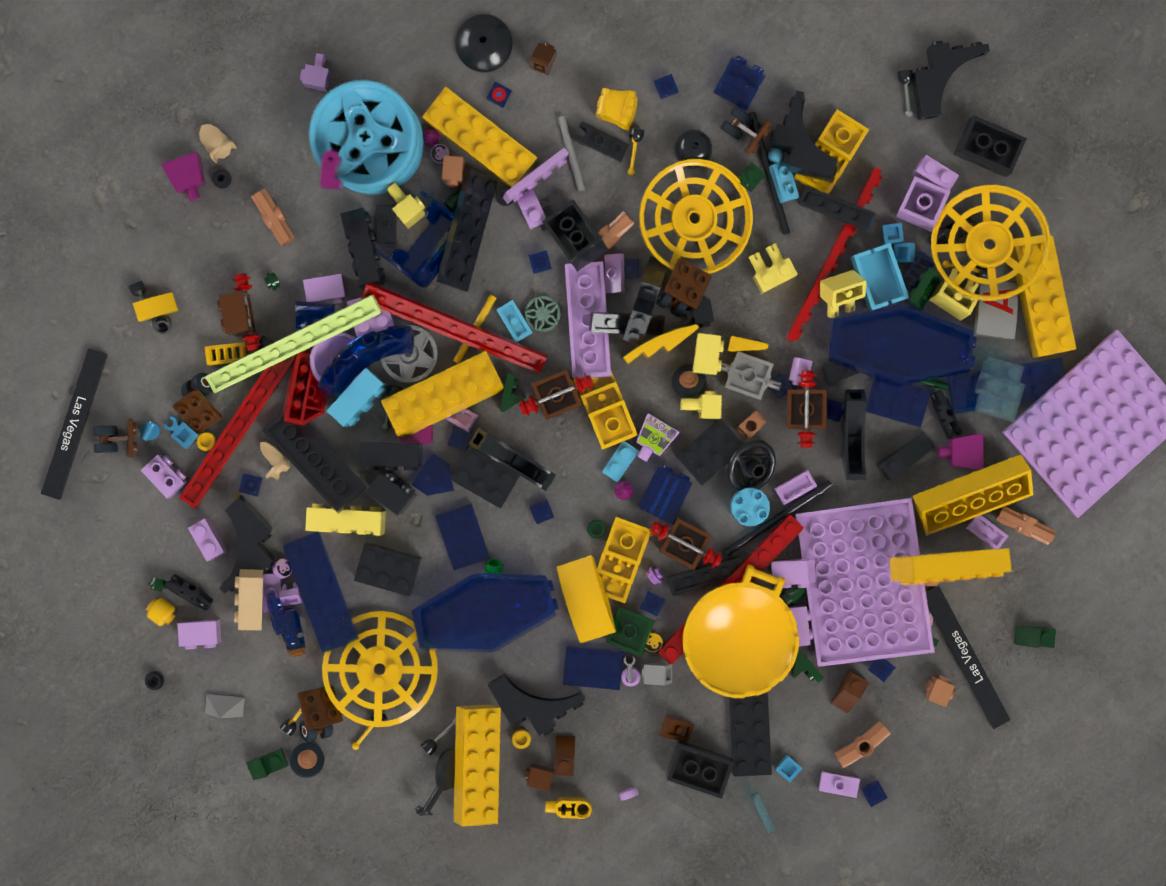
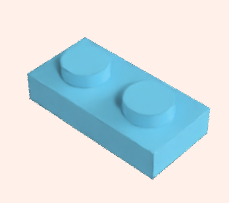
[497,300,532,342]
[602,441,639,483]

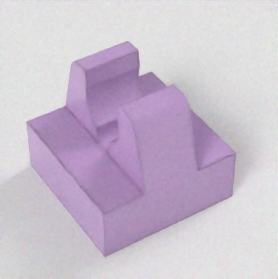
[279,582,303,606]

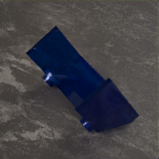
[375,190,454,288]

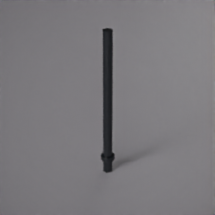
[748,112,791,235]
[724,480,833,556]

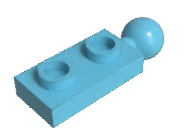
[768,147,800,203]

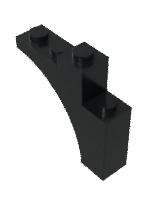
[912,41,990,121]
[769,90,839,183]
[219,495,275,594]
[488,673,585,736]

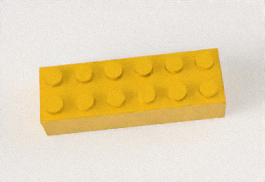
[422,86,538,188]
[1011,236,1076,358]
[381,351,504,440]
[912,454,1033,536]
[889,548,1011,585]
[453,704,501,827]

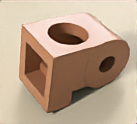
[734,410,767,441]

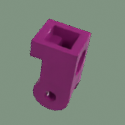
[320,150,343,190]
[396,425,433,444]

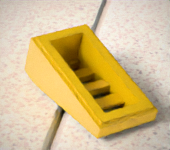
[727,336,769,352]
[205,342,247,366]

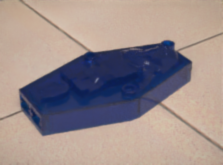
[829,306,976,386]
[411,573,559,653]

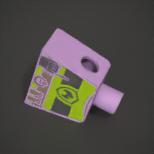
[636,414,679,462]

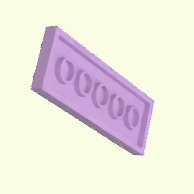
[565,261,611,379]

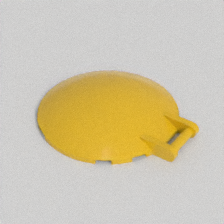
[683,565,799,698]

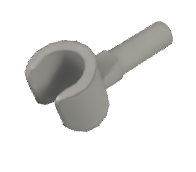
[624,656,635,682]

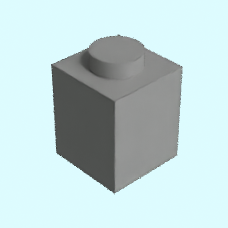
[642,662,672,686]

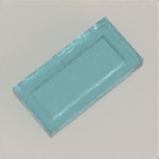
[751,792,776,834]

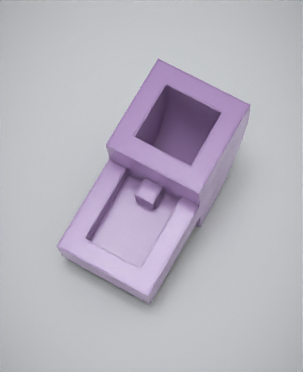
[517,189,546,230]

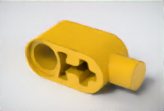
[545,797,592,819]

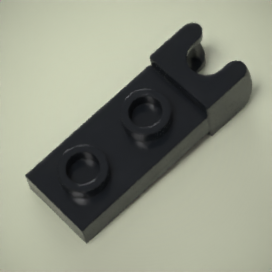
[573,122,629,163]

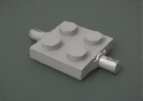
[721,351,781,400]

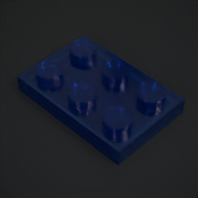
[866,375,931,428]
[435,504,490,570]
[563,646,624,690]

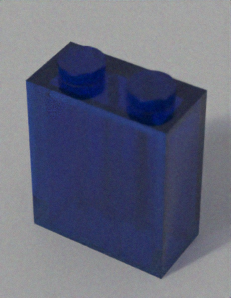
[637,464,693,524]

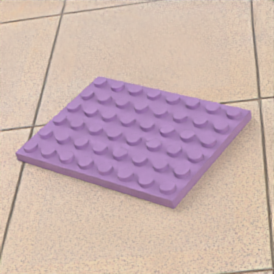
[1001,330,1166,518]
[796,498,935,667]

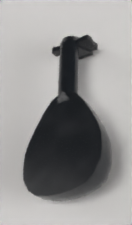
[415,749,455,816]

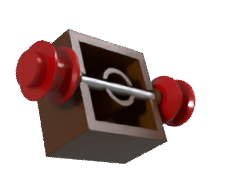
[217,273,263,351]
[519,369,594,420]
[787,370,828,448]
[649,517,723,570]

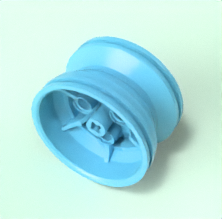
[309,80,424,195]

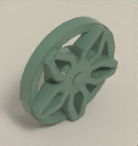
[525,296,561,332]

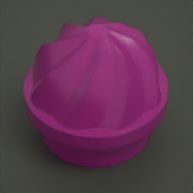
[423,127,440,147]
[614,481,633,500]

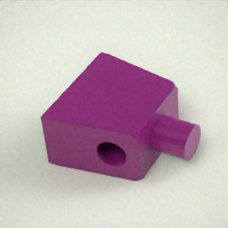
[161,152,205,201]
[938,434,984,470]

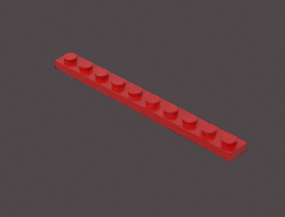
[785,167,883,343]
[361,282,547,374]
[179,354,296,509]
[657,514,804,664]

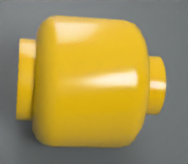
[146,597,176,626]

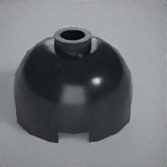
[674,130,713,169]

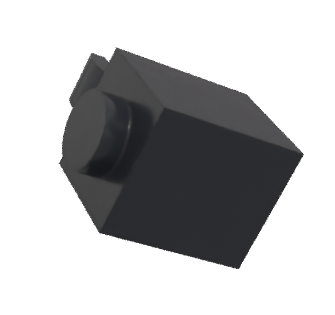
[680,298,714,328]

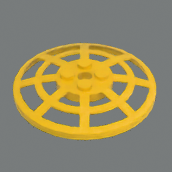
[639,159,753,274]
[931,185,1051,301]
[322,611,438,727]

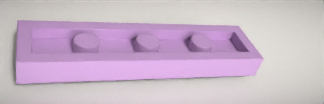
[503,148,569,204]

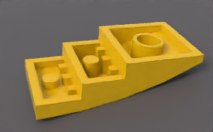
[794,109,870,194]
[623,325,699,365]
[574,371,638,450]
[597,517,651,604]
[556,555,616,643]

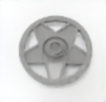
[380,325,438,383]

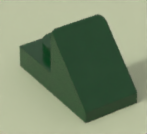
[500,373,527,412]
[1014,625,1056,648]
[792,648,824,683]
[246,748,289,780]

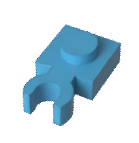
[163,416,199,449]

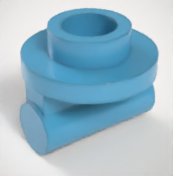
[140,420,160,441]

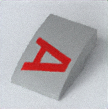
[973,282,1018,340]

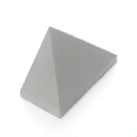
[205,694,245,718]

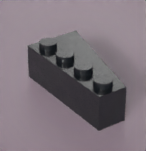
[340,208,386,290]

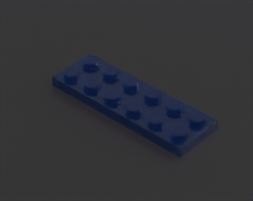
[947,357,1065,414]
[283,532,360,653]

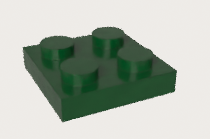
[909,267,940,314]
[606,606,656,656]

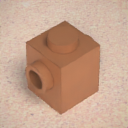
[925,675,955,707]

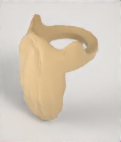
[199,124,237,163]
[260,441,290,480]

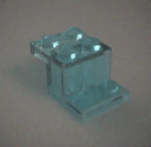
[975,356,1025,422]

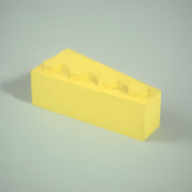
[305,503,386,536]

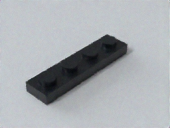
[798,186,876,232]
[589,312,665,335]
[667,555,743,596]

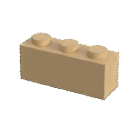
[234,569,263,630]

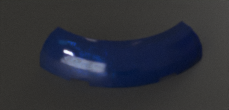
[317,325,414,398]

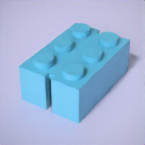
[850,243,909,312]
[327,368,387,427]

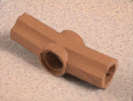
[251,188,296,246]
[592,211,635,262]
[995,506,1055,545]
[834,721,891,768]

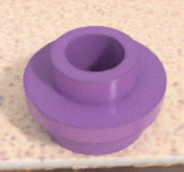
[646,566,663,585]

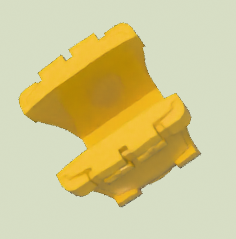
[595,88,638,131]

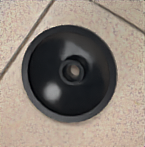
[455,14,513,73]

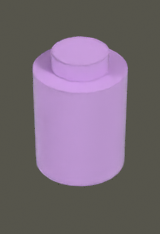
[789,357,813,387]

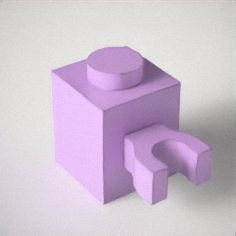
[300,53,331,92]

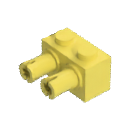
[387,183,426,229]
[748,243,798,294]
[929,268,979,321]
[820,270,866,318]
[692,333,724,375]
[680,391,722,419]

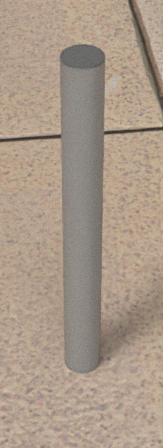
[558,116,585,192]

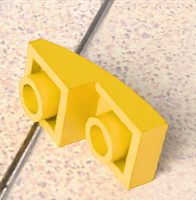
[132,292,179,322]

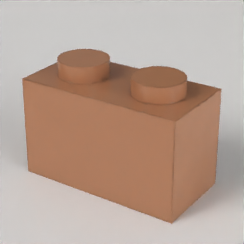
[442,156,466,189]

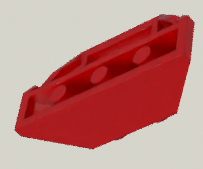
[284,350,329,426]

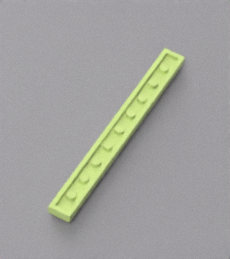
[205,295,382,393]

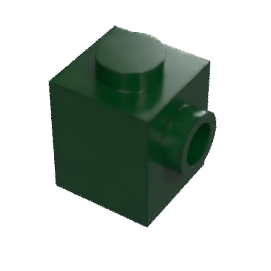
[738,162,766,192]

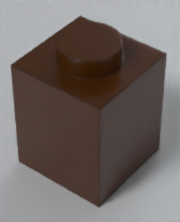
[524,764,554,792]

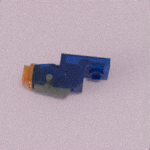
[265,593,306,657]

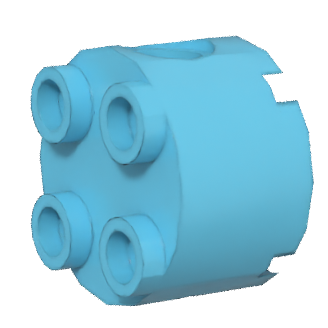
[729,488,770,526]

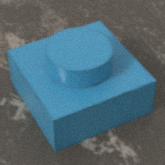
[881,223,904,245]
[894,243,915,264]
[775,755,803,783]

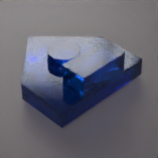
[412,453,454,496]

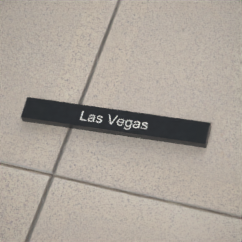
[41,348,108,500]
[926,585,1010,729]

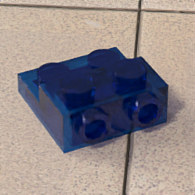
[713,55,766,111]

